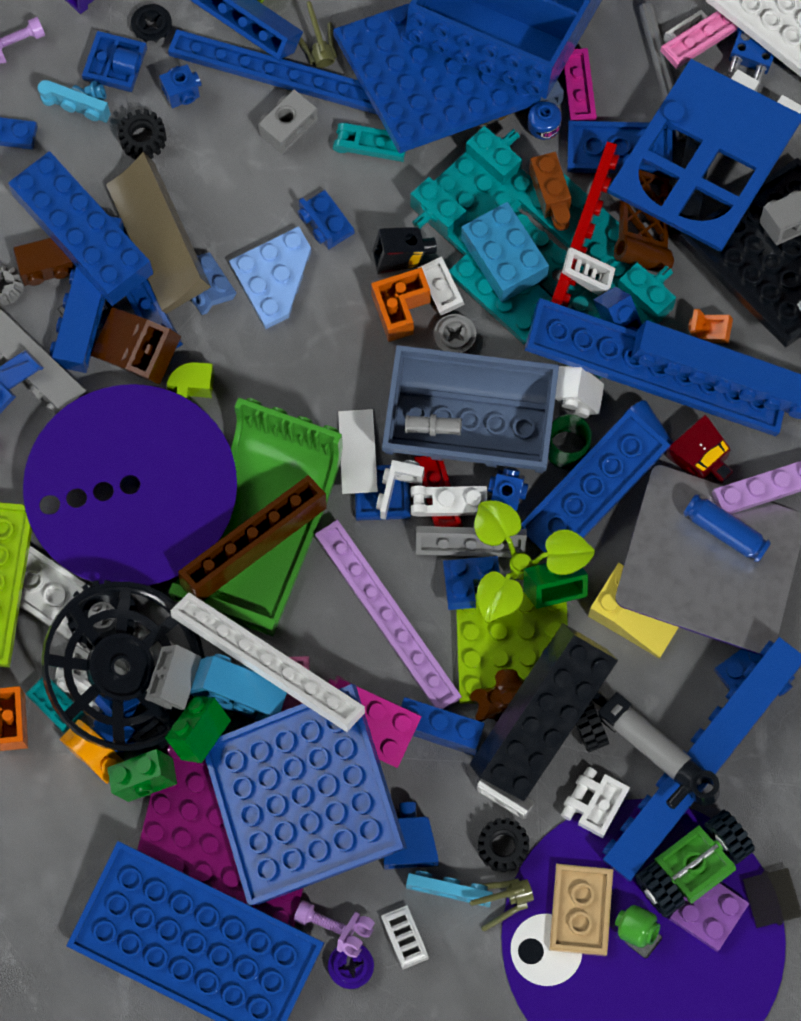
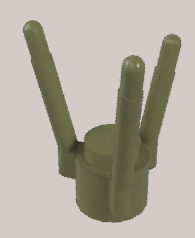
[299,1,337,68]
[469,878,534,931]

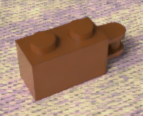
[529,151,571,231]

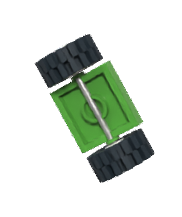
[635,809,755,918]

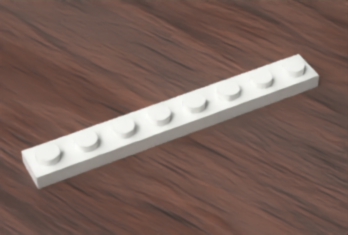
[170,593,365,732]

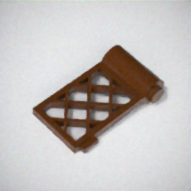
[614,167,674,273]

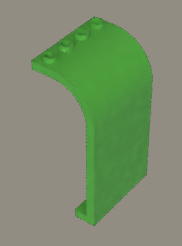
[169,397,343,637]

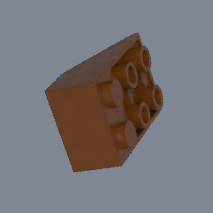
[90,307,181,385]

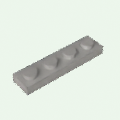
[416,526,527,557]

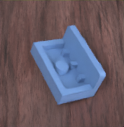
[191,252,237,315]

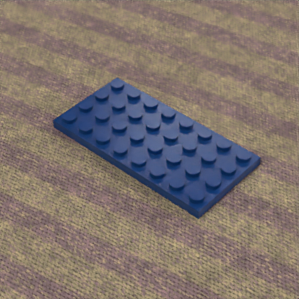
[66,841,325,1021]

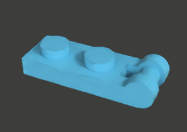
[38,80,111,123]

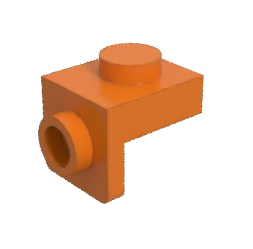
[688,309,733,344]

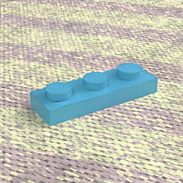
[406,871,493,908]

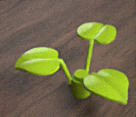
[474,500,595,623]

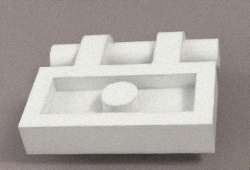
[561,767,630,838]

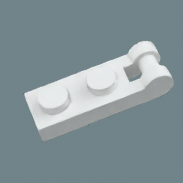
[410,486,487,517]

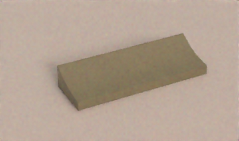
[106,152,211,314]

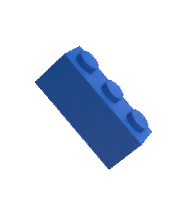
[401,697,485,756]

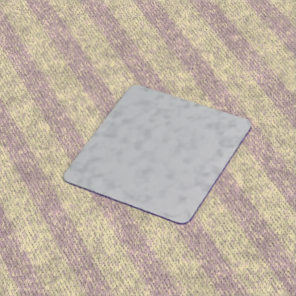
[615,465,801,656]

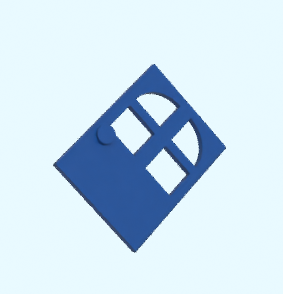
[607,59,801,251]

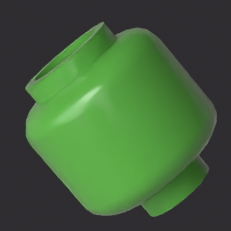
[615,905,660,948]

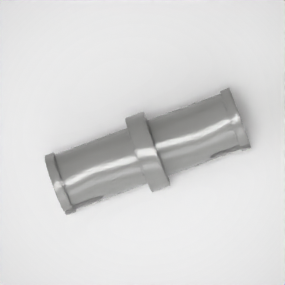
[405,414,462,436]

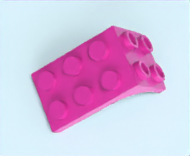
[328,675,422,768]

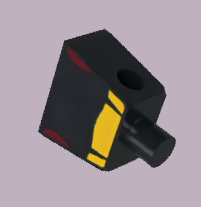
[372,227,437,274]

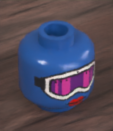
[527,101,562,140]

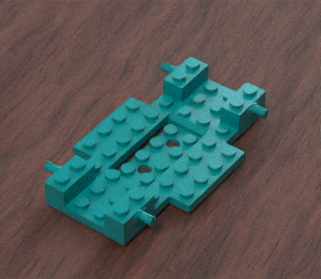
[410,126,676,379]

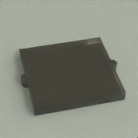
[742,868,801,928]

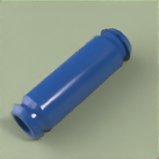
[683,494,771,562]

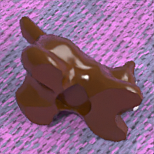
[470,669,525,722]

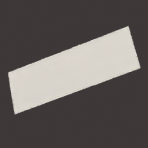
[338,409,378,494]

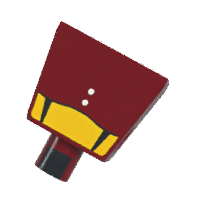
[666,415,733,483]

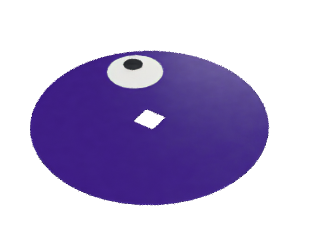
[501,799,786,1021]

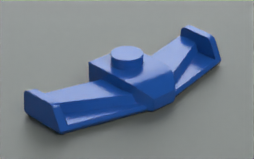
[0,349,44,414]

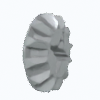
[0,264,24,306]
[434,314,476,353]

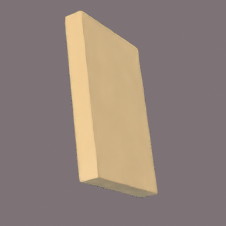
[549,864,613,956]

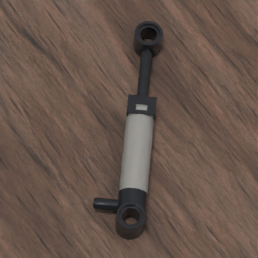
[541,648,720,809]

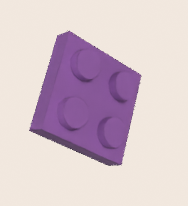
[669,883,749,952]

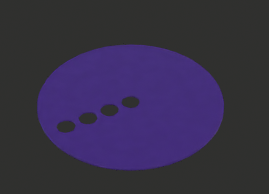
[23,384,237,586]

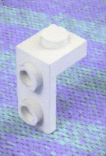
[376,460,424,520]

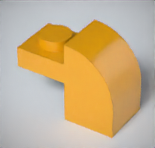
[59,719,124,784]

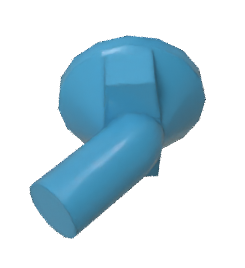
[71,81,107,101]

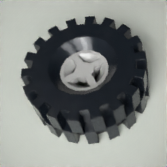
[66,580,139,651]

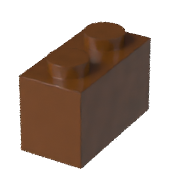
[13,238,75,286]

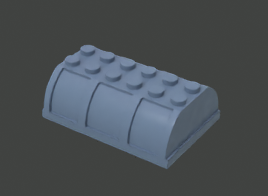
[382,345,559,473]

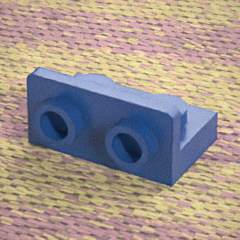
[297,190,355,250]

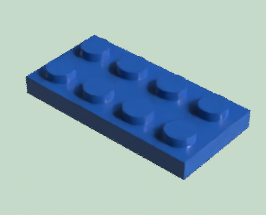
[567,121,673,175]

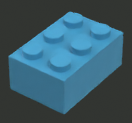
[461,202,549,303]
[189,654,287,722]

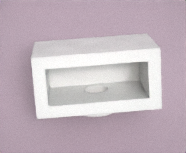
[555,366,604,418]

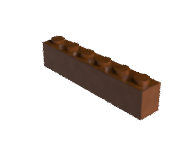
[178,475,327,601]

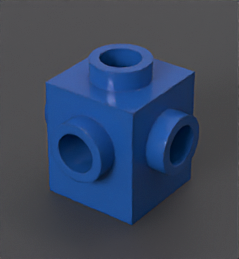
[159,64,202,109]
[488,467,529,511]

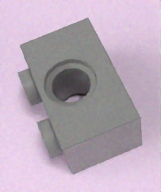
[258,89,318,155]

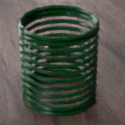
[548,414,592,470]

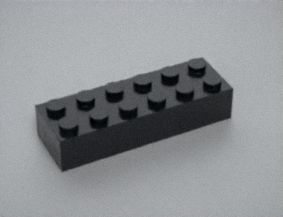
[470,623,618,801]

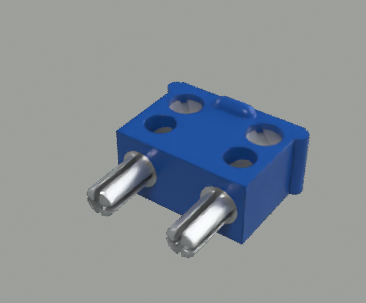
[727,27,774,84]

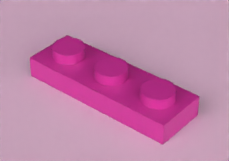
[563,48,597,121]

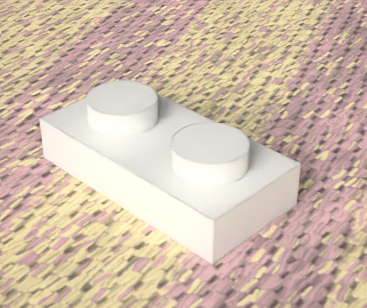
[419,256,465,316]

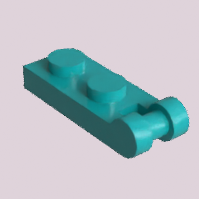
[333,123,406,162]

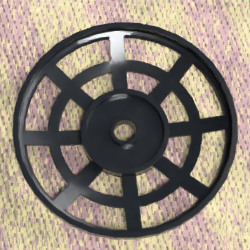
[41,581,205,751]

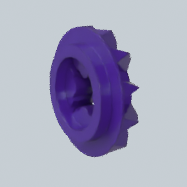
[328,945,374,989]

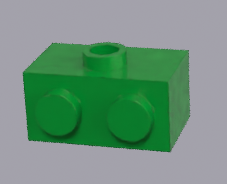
[524,563,588,609]
[165,695,231,763]
[107,749,177,802]

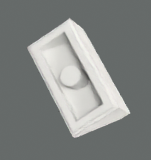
[477,779,534,820]

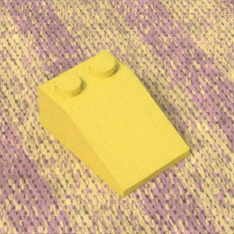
[588,562,679,659]

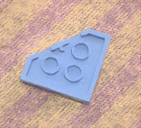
[229,226,311,329]

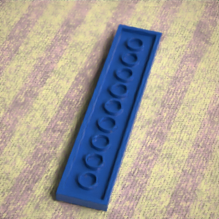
[525,298,784,436]

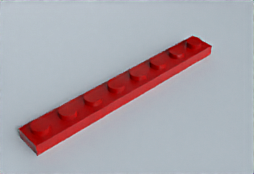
[551,141,620,307]

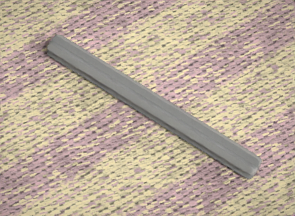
[638,2,687,142]

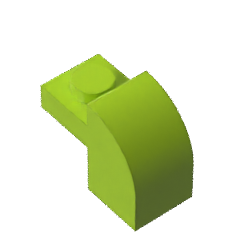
[167,362,215,400]

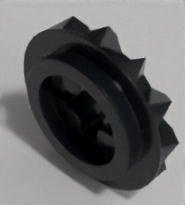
[131,4,172,43]

